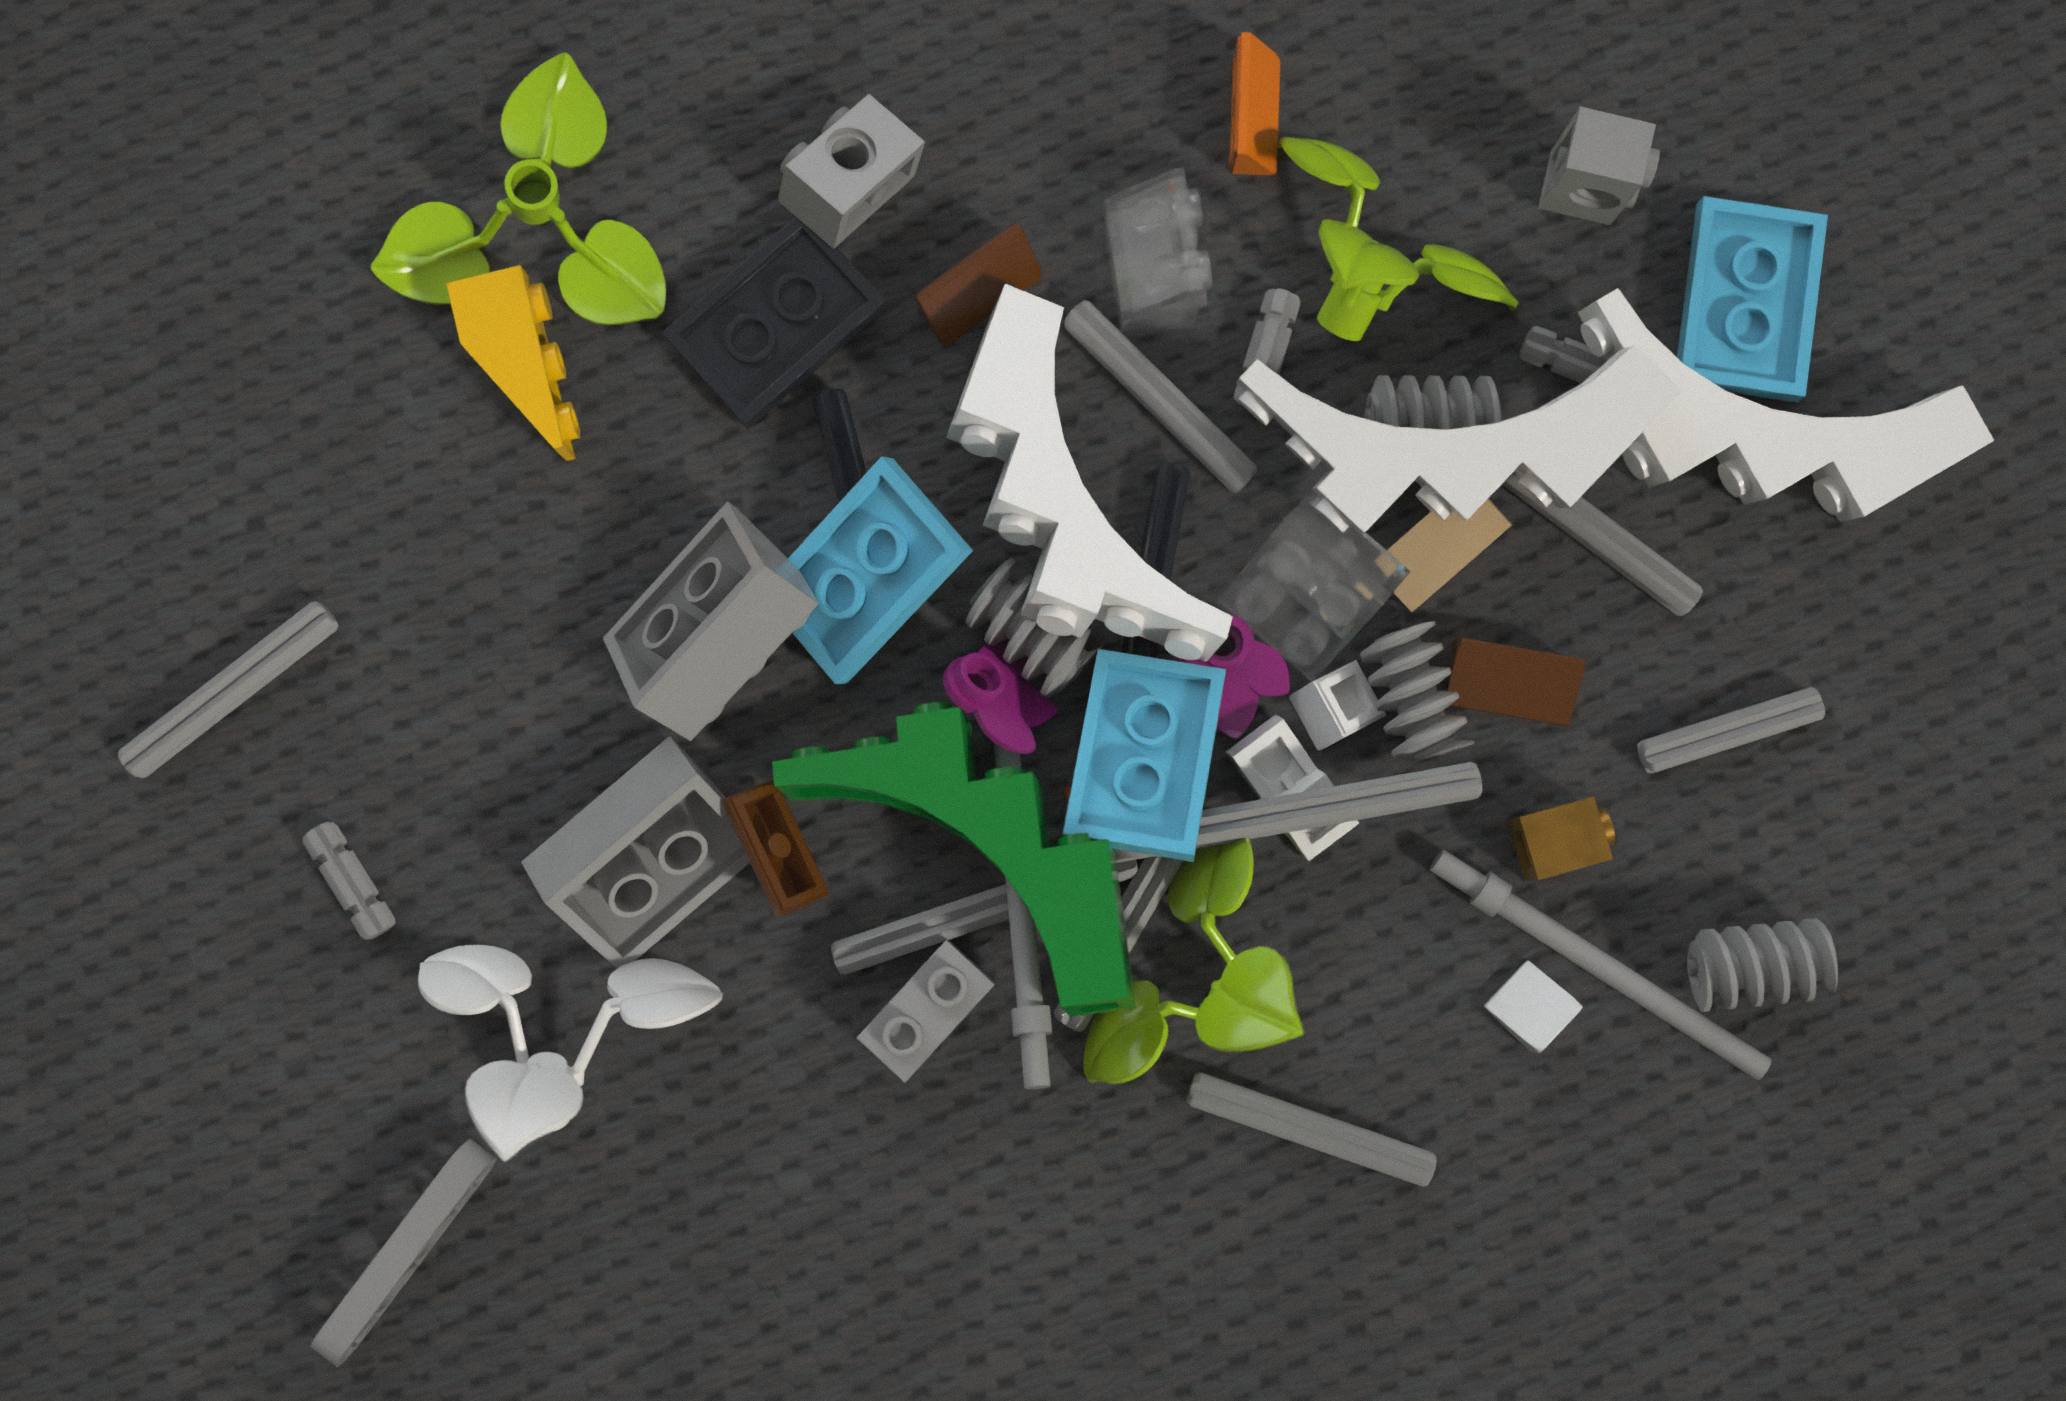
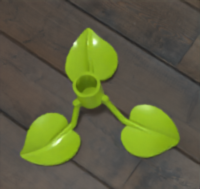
[371,53,666,325]
[1277,137,1518,341]
[1083,837,1303,1084]

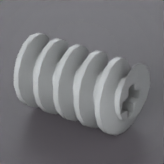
[1364,375,1502,430]
[966,557,1105,698]
[1360,621,1474,763]
[1687,918,1838,1012]

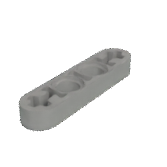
[311,1139,497,1367]

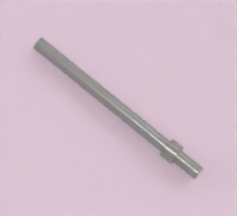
[993,742,1052,1089]
[1429,849,1771,1080]

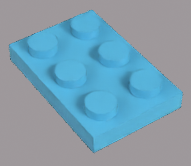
[1677,196,1828,403]
[788,456,973,684]
[1063,649,1226,862]

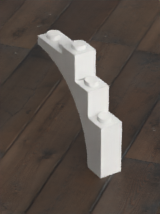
[946,284,1233,662]
[1578,288,1994,522]
[1236,345,1682,534]

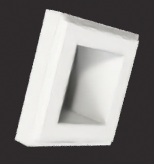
[1289,660,1386,750]
[1483,960,1583,1053]

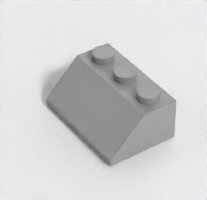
[603,501,819,741]
[521,736,750,969]

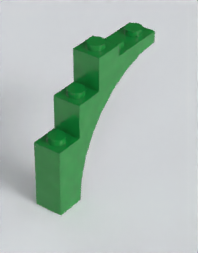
[772,702,1136,1017]

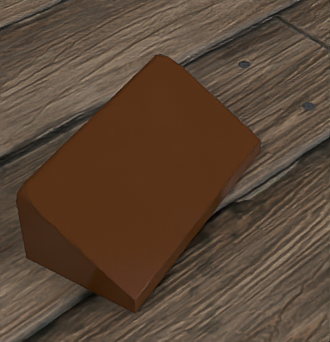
[916,223,1042,346]
[1444,638,1586,727]
[721,779,830,918]

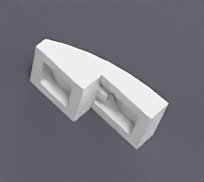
[1226,714,1359,861]

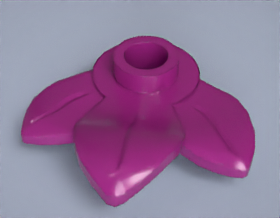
[1172,613,1290,739]
[943,643,1058,754]

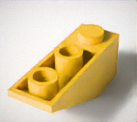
[446,265,580,461]

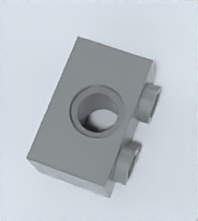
[778,94,925,249]
[1538,107,1660,225]
[857,940,995,1083]

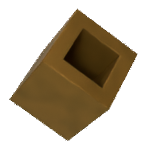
[1507,797,1615,882]

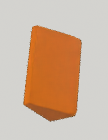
[1229,32,1280,175]

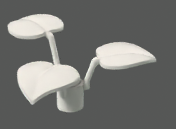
[418,945,723,1161]

